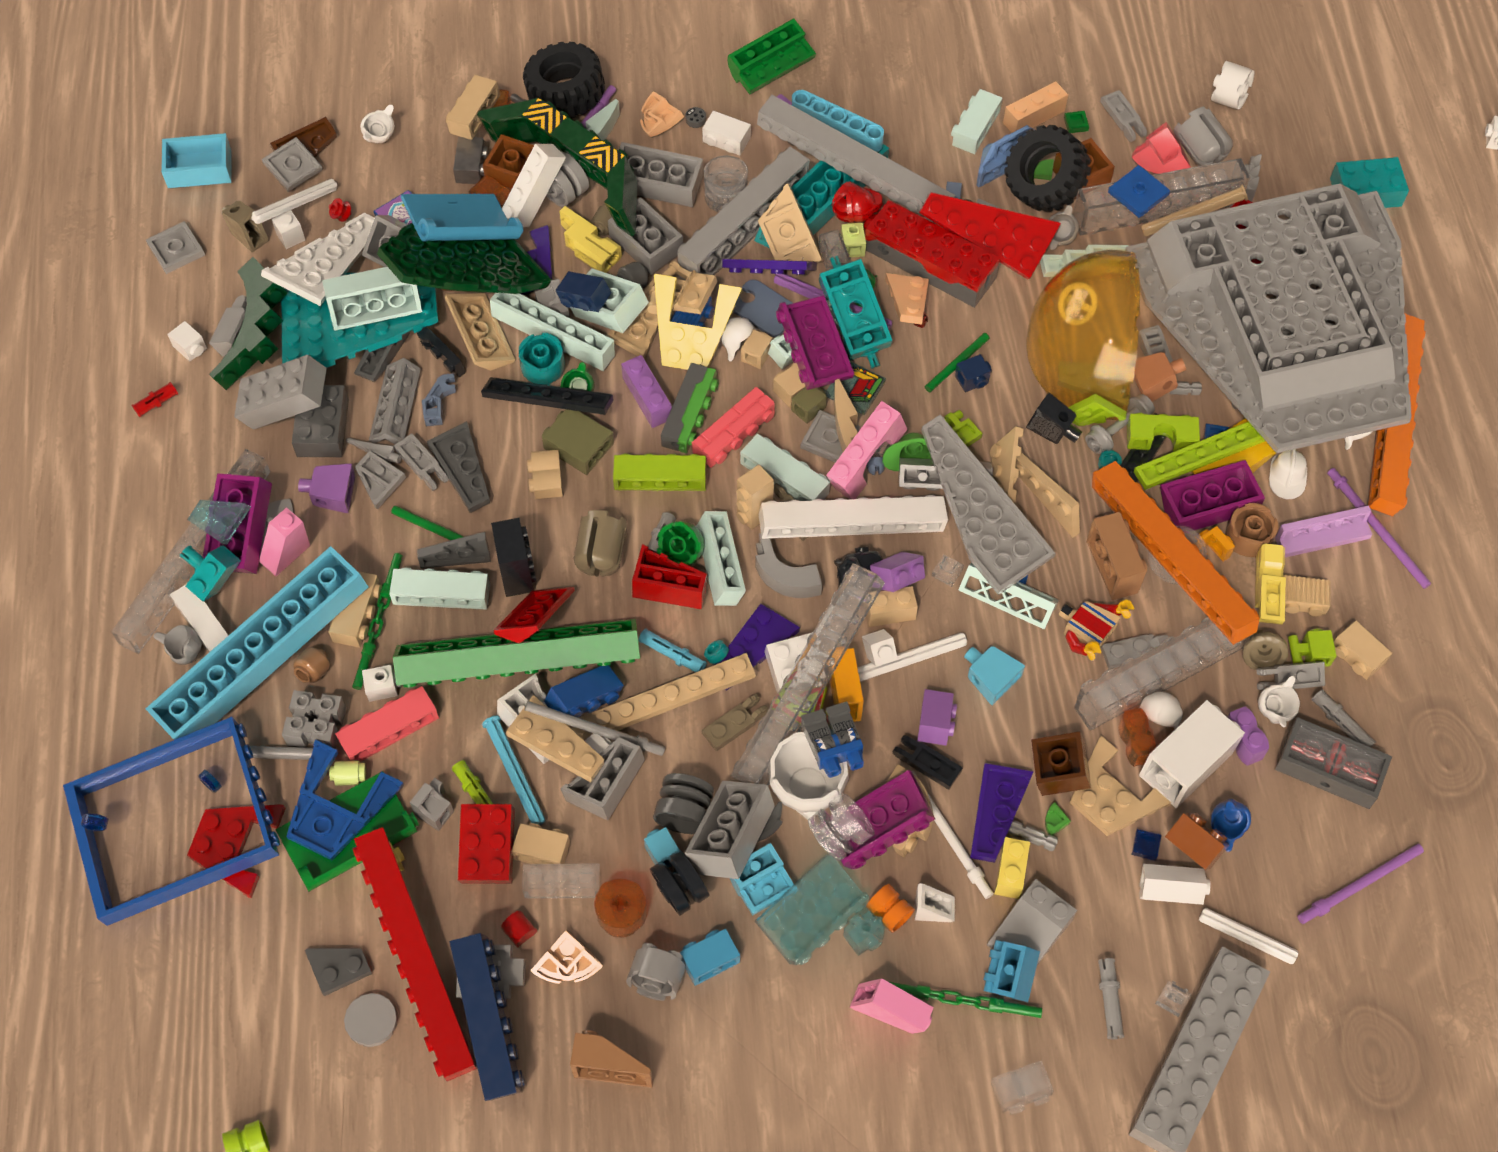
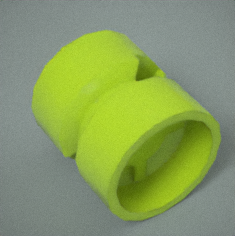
[222,1119,270,1152]

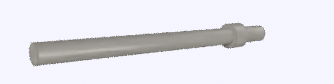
[524,701,665,756]

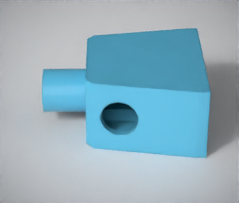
[964,646,1025,705]

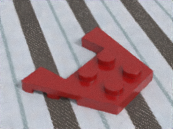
[187,804,286,898]

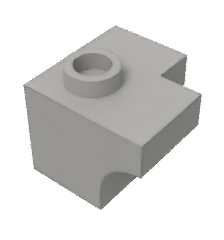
[535,279,570,318]
[410,778,454,831]

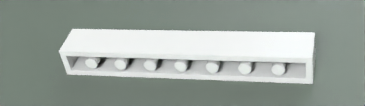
[759,495,948,539]

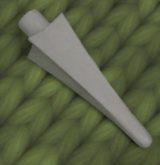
[346,438,402,464]

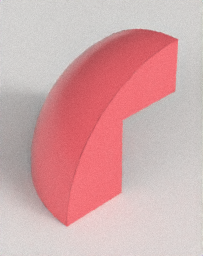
[1132,122,1191,175]

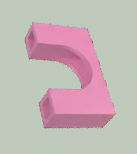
[826,401,907,499]

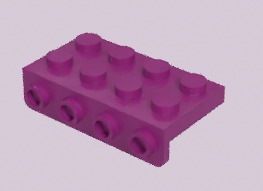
[776,295,854,390]
[825,770,935,869]

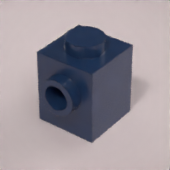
[955,354,992,393]

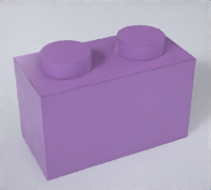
[870,552,925,592]
[917,689,957,746]

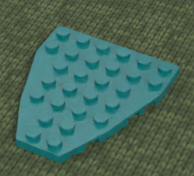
[281,272,439,367]

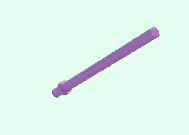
[1327,468,1431,589]

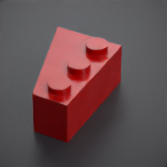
[632,544,707,609]

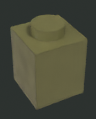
[791,387,827,424]

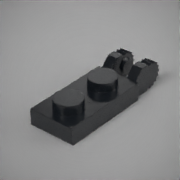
[417,327,466,378]
[892,735,963,790]

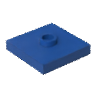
[1108,165,1170,218]

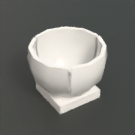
[769,732,849,822]

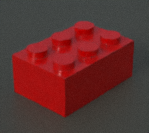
[458,804,515,884]

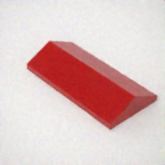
[493,587,575,644]

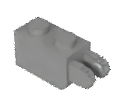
[209,295,247,356]

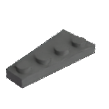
[427,421,490,513]

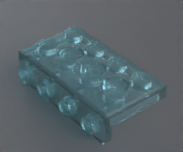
[755,853,869,965]

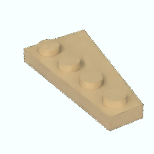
[607,279,658,359]
[990,427,1024,504]
[1015,452,1080,538]
[506,695,605,782]

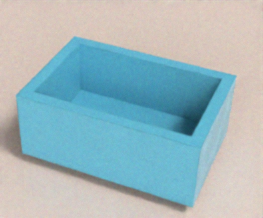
[161,133,232,188]

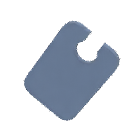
[733,279,793,337]

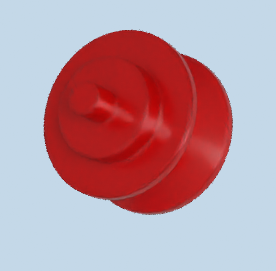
[329,198,351,222]

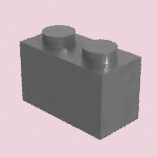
[453,137,488,184]

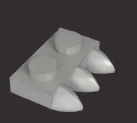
[1242,154,1262,202]

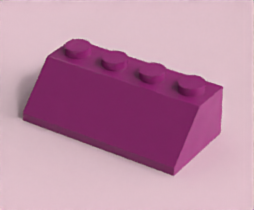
[1160,460,1265,534]
[203,473,272,574]

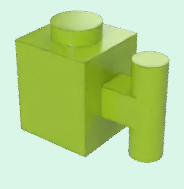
[1288,629,1337,667]

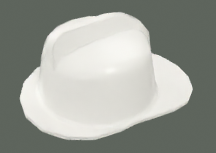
[1269,449,1307,499]

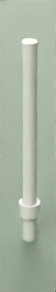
[911,771,994,899]

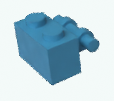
[983,940,1040,1002]

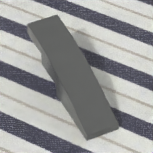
[354,330,412,382]

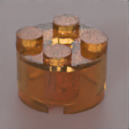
[594,879,647,938]

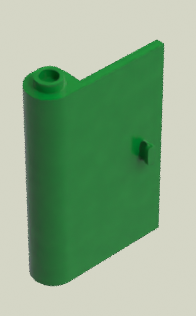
[275,771,419,892]

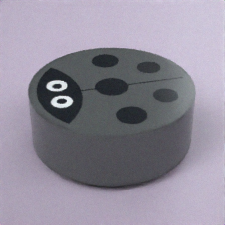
[685,107,706,128]

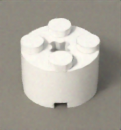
[1211,61,1255,109]

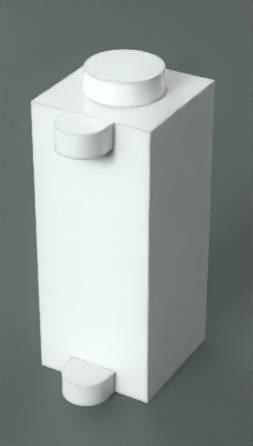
[1139,864,1210,905]

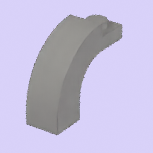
[755,533,822,598]

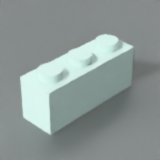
[951,89,1002,154]

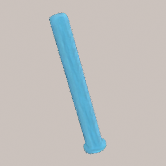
[482,716,546,825]

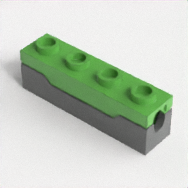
[661,363,719,454]

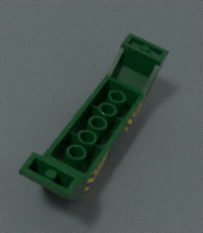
[477,98,638,237]

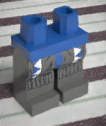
[801,701,864,778]

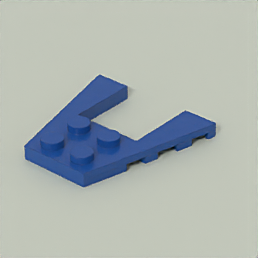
[287,740,404,860]

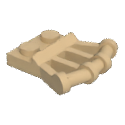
[647,261,717,314]

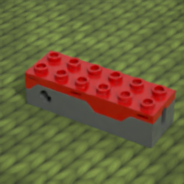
[863,200,1000,308]

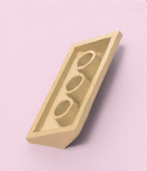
[445,293,515,371]

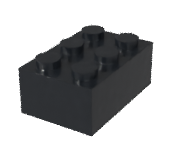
[491,518,537,597]

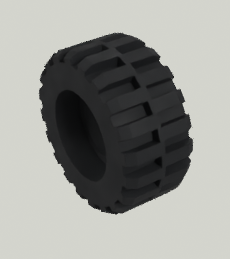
[523,41,605,118]
[1004,125,1091,212]

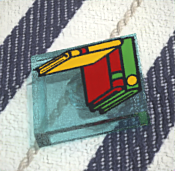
[825,362,886,415]

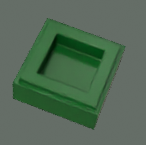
[1064,111,1089,133]

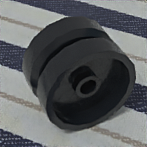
[649,849,710,916]

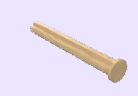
[1141,184,1248,236]

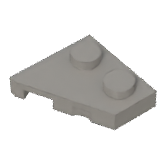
[355,450,406,509]

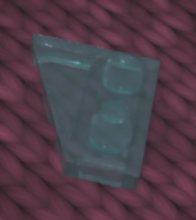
[187,500,251,545]

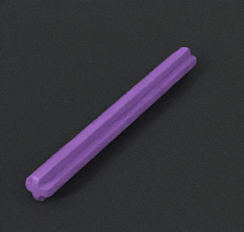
[774,273,892,331]

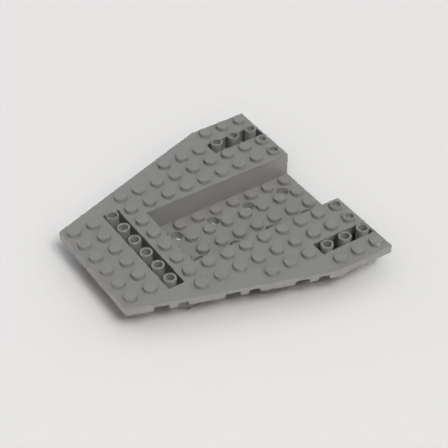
[1125,184,1411,453]

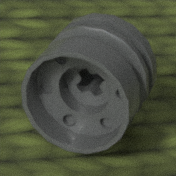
[653,773,714,834]

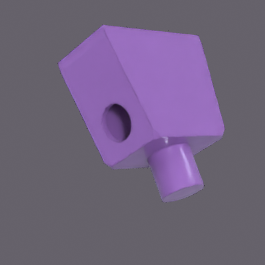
[298,464,356,513]

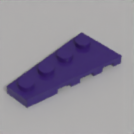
[722,259,817,275]
[714,604,800,691]

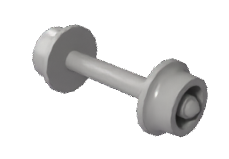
[1085,394,1155,454]

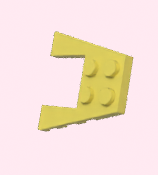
[654,274,742,370]

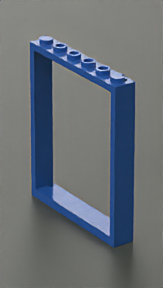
[63,717,280,926]

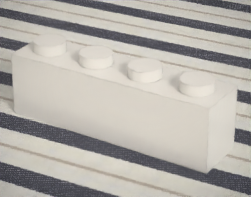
[502,144,566,227]

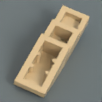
[834,379,858,452]

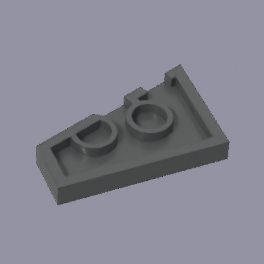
[417,532,491,569]

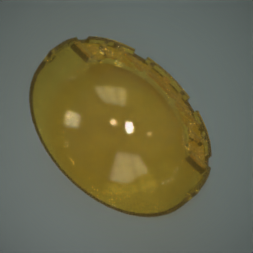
[1026,250,1140,420]

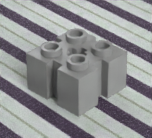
[282,690,346,749]

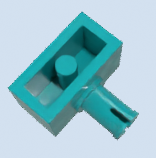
[180,545,241,602]

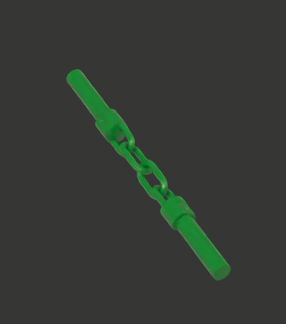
[352,553,403,690]
[887,981,1042,1018]

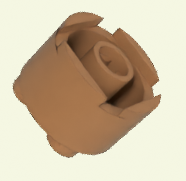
[1225,503,1278,558]

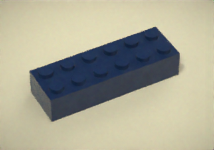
[449,933,525,1101]

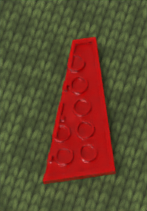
[919,192,1061,280]

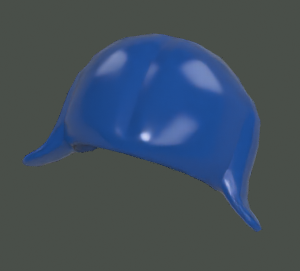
[1211,799,1251,852]

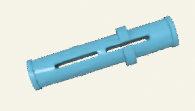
[638,628,707,673]

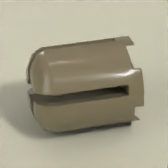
[573,510,627,577]

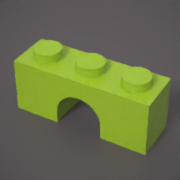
[1127,413,1200,451]

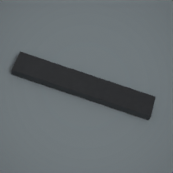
[481,377,614,415]

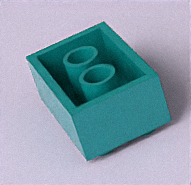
[1330,157,1409,208]

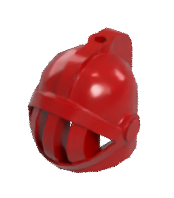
[832,181,883,223]

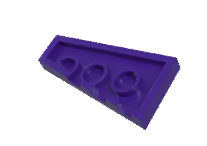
[970,763,1033,863]

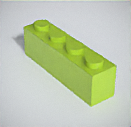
[613,453,706,491]

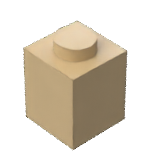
[741,329,773,369]

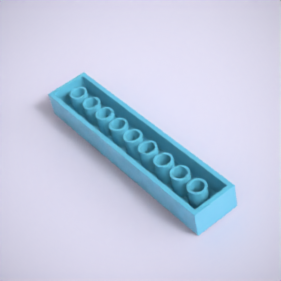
[145,546,369,740]

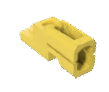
[559,206,622,273]
[1255,544,1286,625]

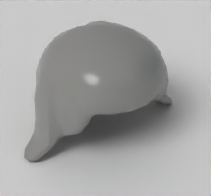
[1049,205,1079,250]
[154,625,202,665]

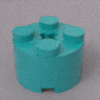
[519,333,565,385]

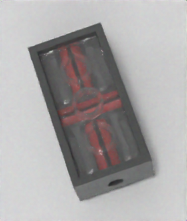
[1275,717,1392,809]

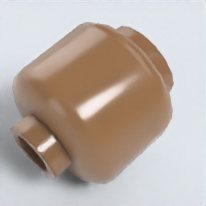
[293,647,330,683]

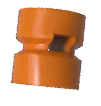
[866,884,915,933]

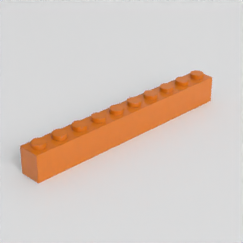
[1368,313,1426,516]
[1092,461,1260,645]

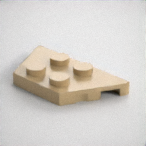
[758,184,823,262]

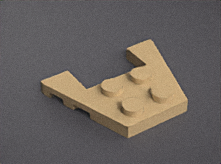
[1070,736,1171,836]

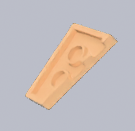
[885,273,929,324]

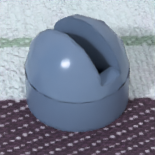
[867,457,885,475]

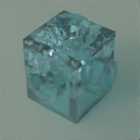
[843,911,885,956]

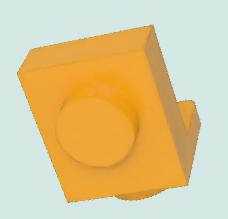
[1196,526,1235,562]

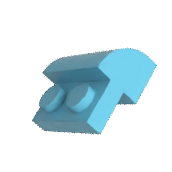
[730,843,796,916]

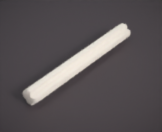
[251,179,338,224]
[857,633,967,682]

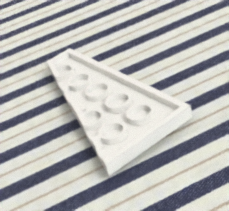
[261,213,375,306]

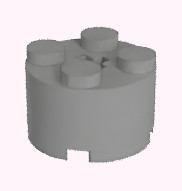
[626,943,685,1001]

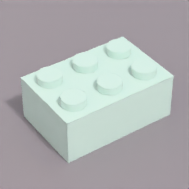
[570,268,649,333]

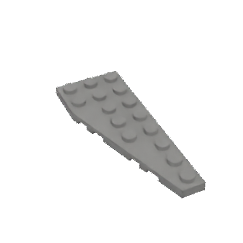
[921,415,1056,595]

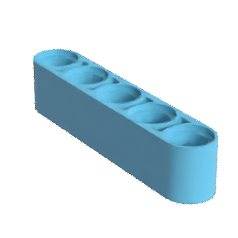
[792,90,884,152]

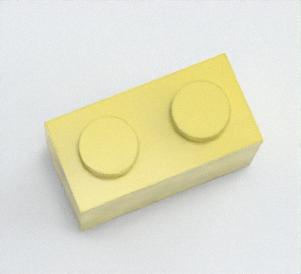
[994,837,1030,899]

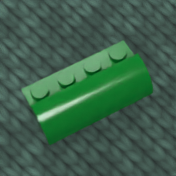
[727,18,816,95]

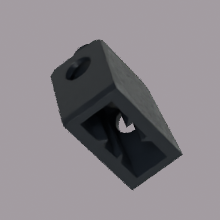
[1026,392,1082,444]

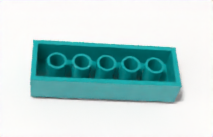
[791,144,889,235]

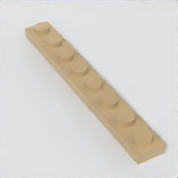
[566,653,756,741]

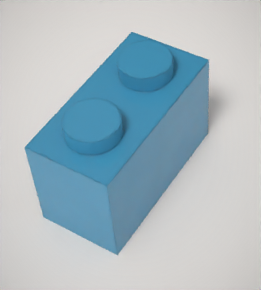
[680,929,740,986]

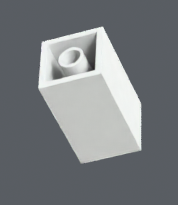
[1139,700,1245,808]

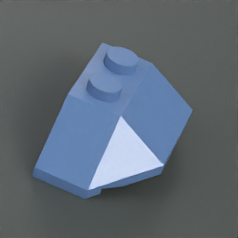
[976,125,1035,187]

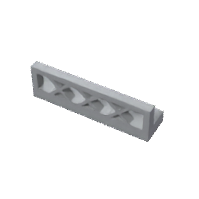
[369,358,421,444]

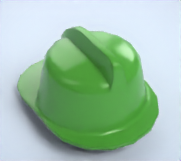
[882,433,932,471]

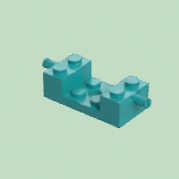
[819,256,893,369]

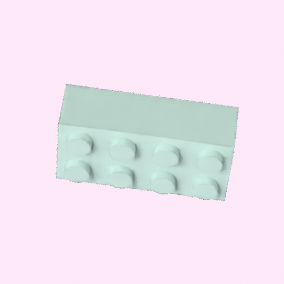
[322,267,422,331]

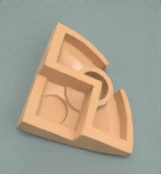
[640,91,684,137]
[531,930,603,984]

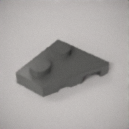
[305,948,372,996]

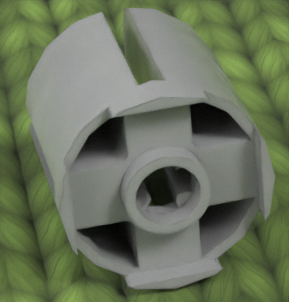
[1173,106,1233,168]

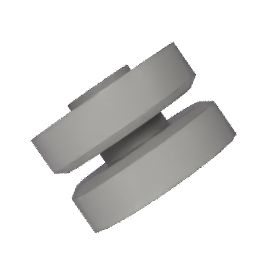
[546,152,589,208]

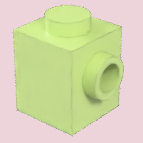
[840,223,866,258]

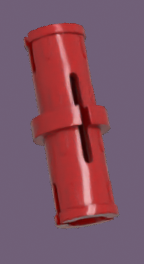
[131,382,178,417]

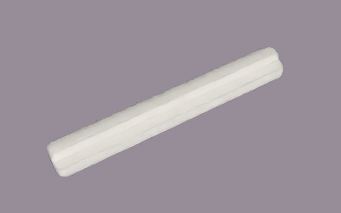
[1199,908,1298,964]

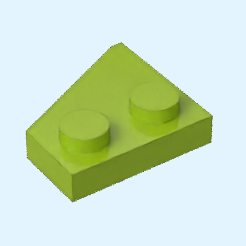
[1068,394,1127,426]

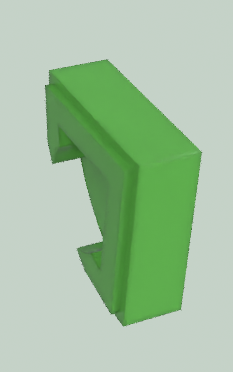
[1034,159,1054,180]
[1045,802,1071,836]

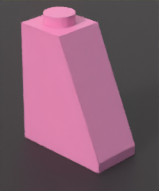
[259,507,310,577]
[850,978,934,1034]

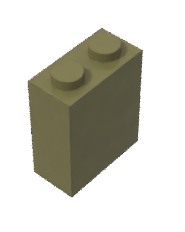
[542,409,614,475]

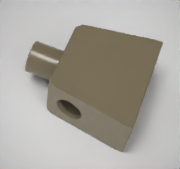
[222,201,269,253]

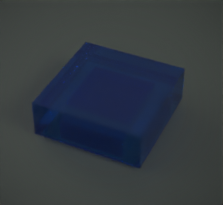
[1131,829,1162,861]

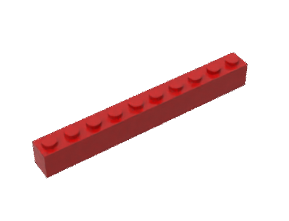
[352,827,476,1082]

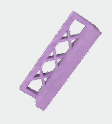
[1275,506,1372,558]

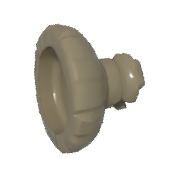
[1243,630,1288,670]

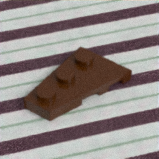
[270,117,337,158]

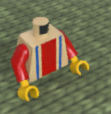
[1059,600,1134,660]

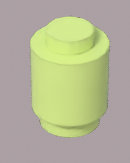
[329,760,366,786]

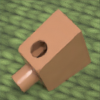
[1128,352,1186,402]

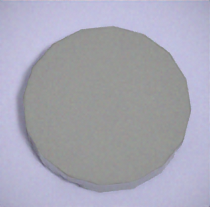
[344,993,398,1047]

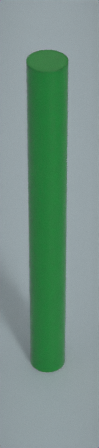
[924,333,990,393]
[391,505,464,541]

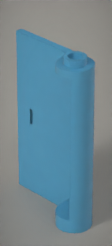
[401,194,523,241]

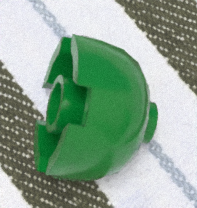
[657,521,705,566]

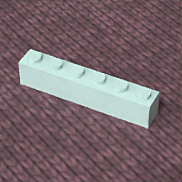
[490,293,615,371]

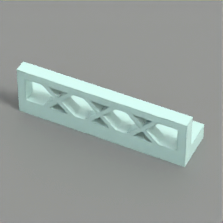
[958,563,1059,629]

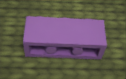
[621,355,672,428]

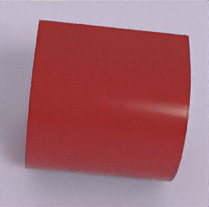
[501,910,537,948]

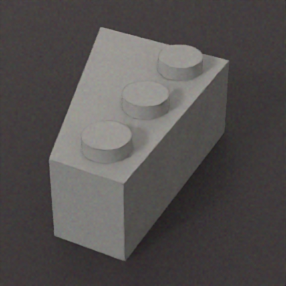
[560,737,645,820]

